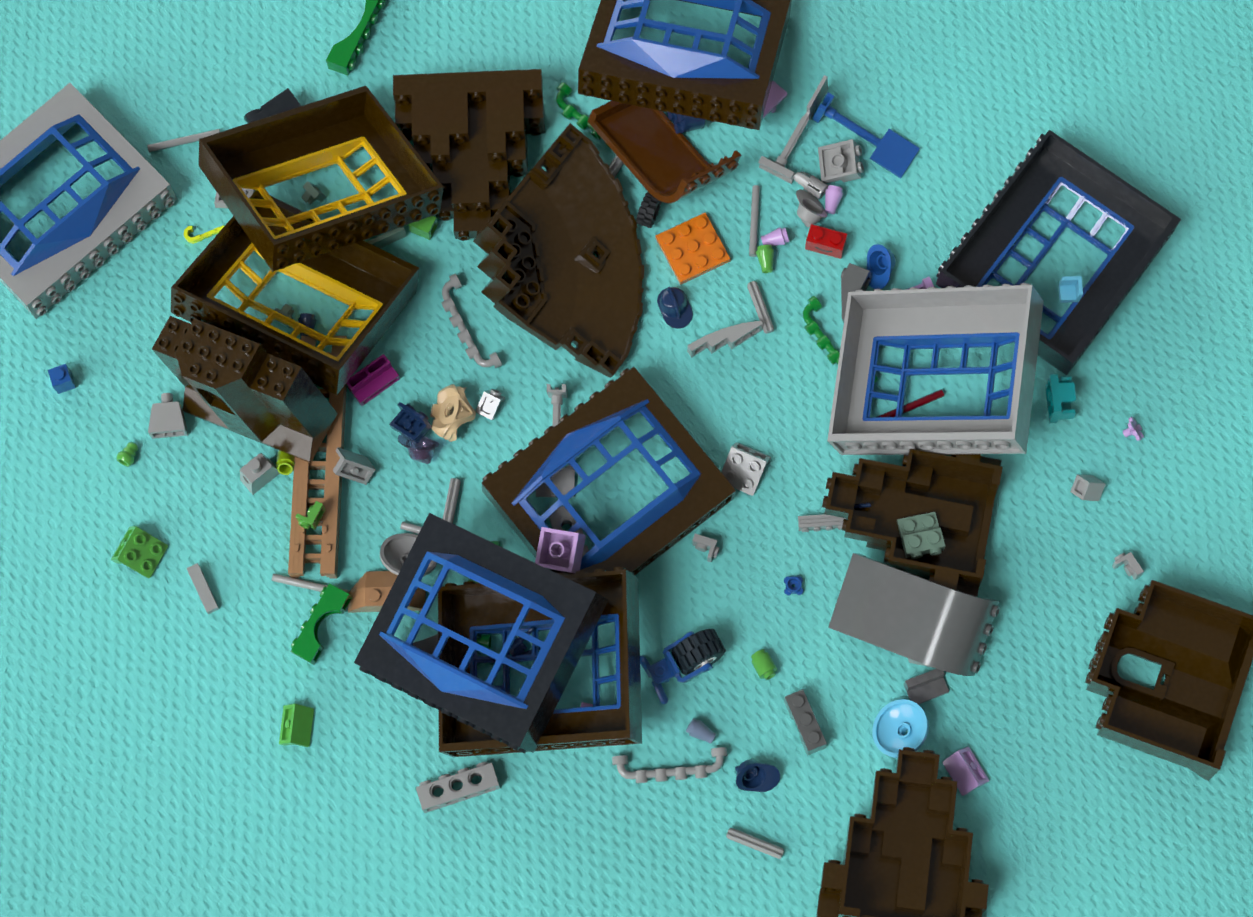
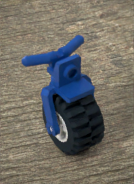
[640,629,726,704]

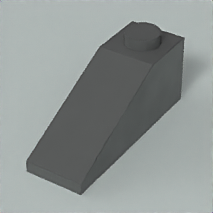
[841,263,872,323]

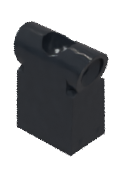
[244,88,301,123]

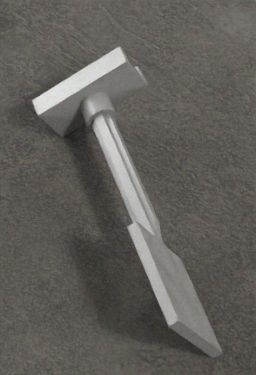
[758,75,828,184]
[536,384,575,497]

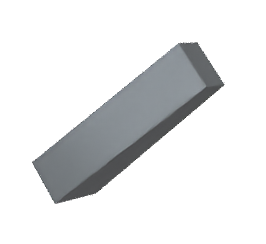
[186,563,219,614]

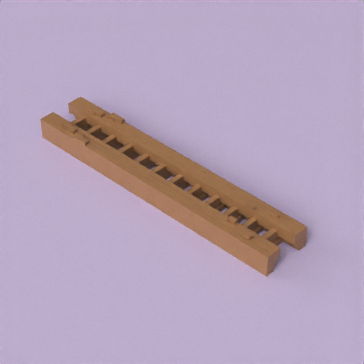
[288,336,347,579]

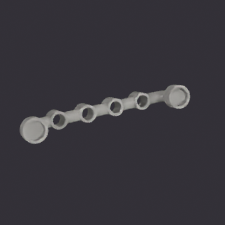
[441,273,502,368]
[612,747,727,783]

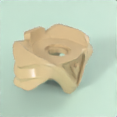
[430,384,476,442]

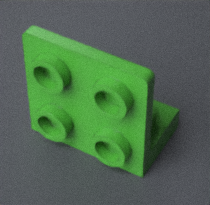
[111,526,168,578]

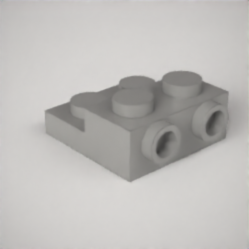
[818,139,864,184]

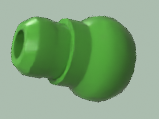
[116,442,138,467]

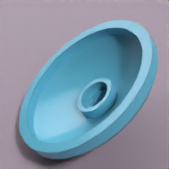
[872,699,929,758]

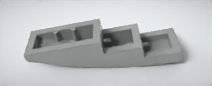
[687,320,763,358]

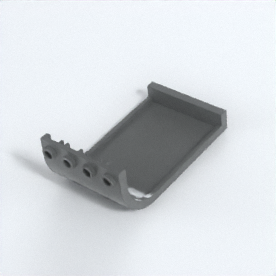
[828,553,1000,676]

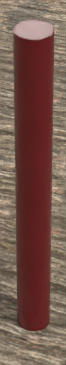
[875,389,944,418]

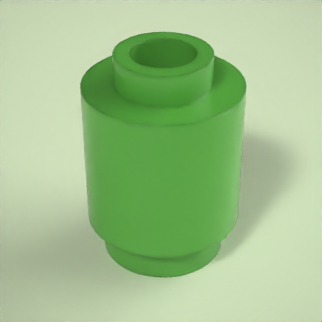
[751,649,777,680]

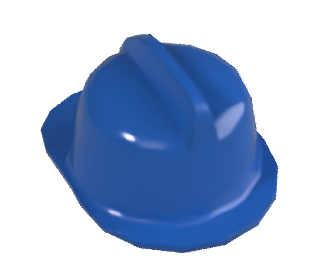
[866,244,896,289]

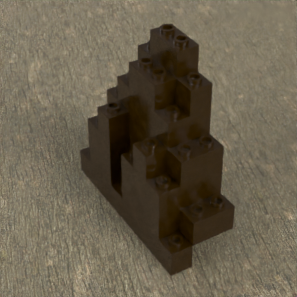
[393,69,546,241]
[822,449,1003,596]
[816,747,989,917]

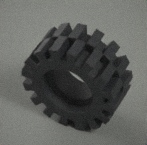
[636,192,662,228]

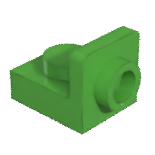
[296,501,326,530]

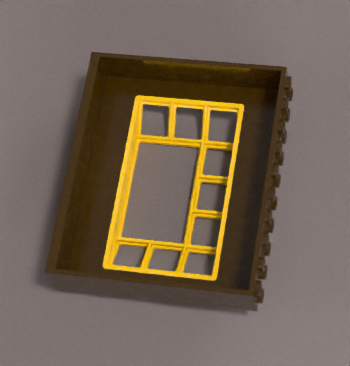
[199,86,443,272]
[171,190,420,395]

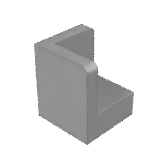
[1070,474,1106,501]

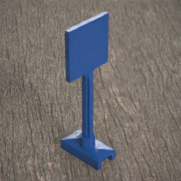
[812,92,920,179]

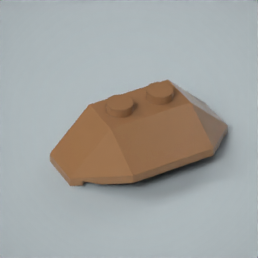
[348,571,426,613]

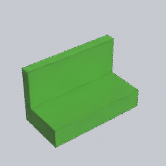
[279,704,314,747]

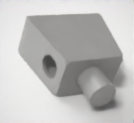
[148,393,188,439]
[240,453,280,495]

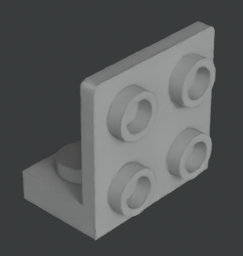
[721,442,771,496]

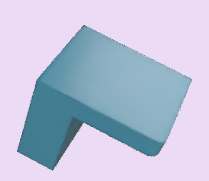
[1058,276,1083,303]

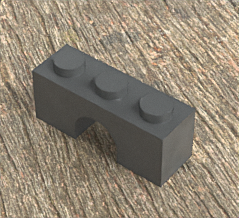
[784,689,827,756]

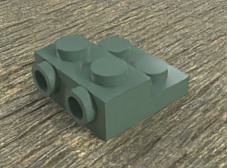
[897,512,945,559]

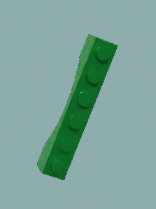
[326,0,386,76]

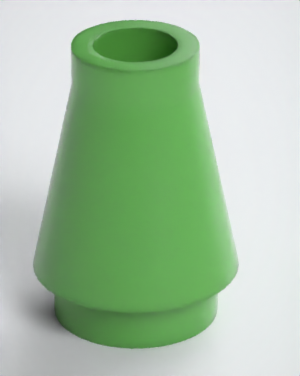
[756,245,774,273]

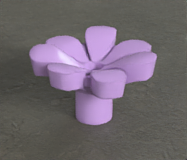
[1123,416,1144,441]

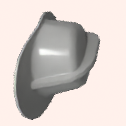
[796,189,827,227]

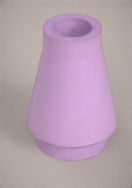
[825,185,843,214]
[761,227,789,246]

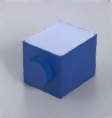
[48,364,76,394]

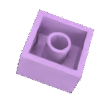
[535,527,586,573]

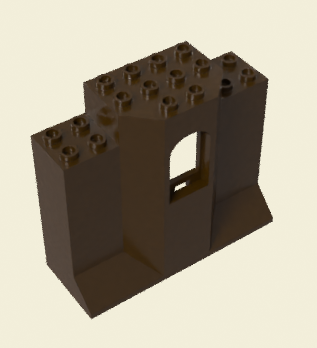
[152,316,337,463]
[1085,580,1253,781]

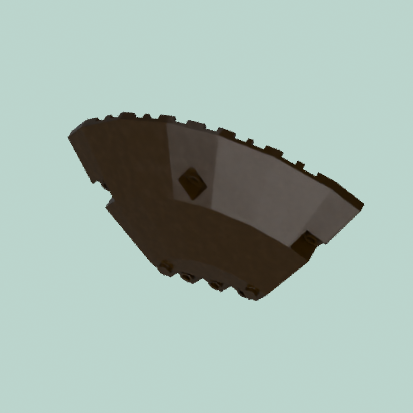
[473,123,644,378]

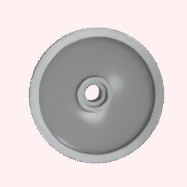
[380,533,437,576]

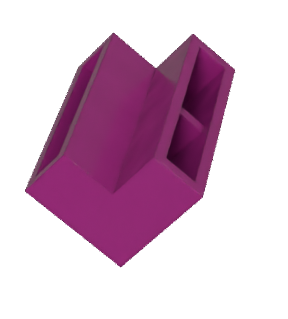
[346,354,400,406]

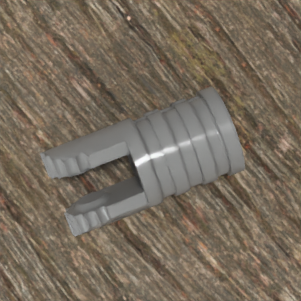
[794,171,828,199]

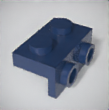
[389,402,432,444]

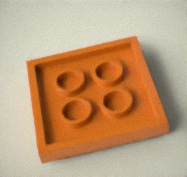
[655,213,731,285]

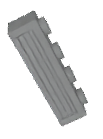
[798,514,846,532]

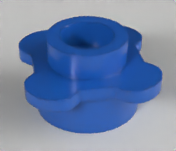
[784,576,803,596]

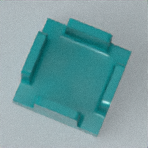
[1045,374,1076,423]

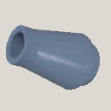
[686,718,716,744]

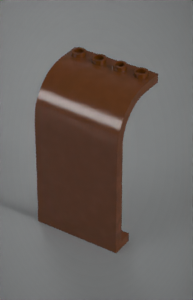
[587,101,742,203]

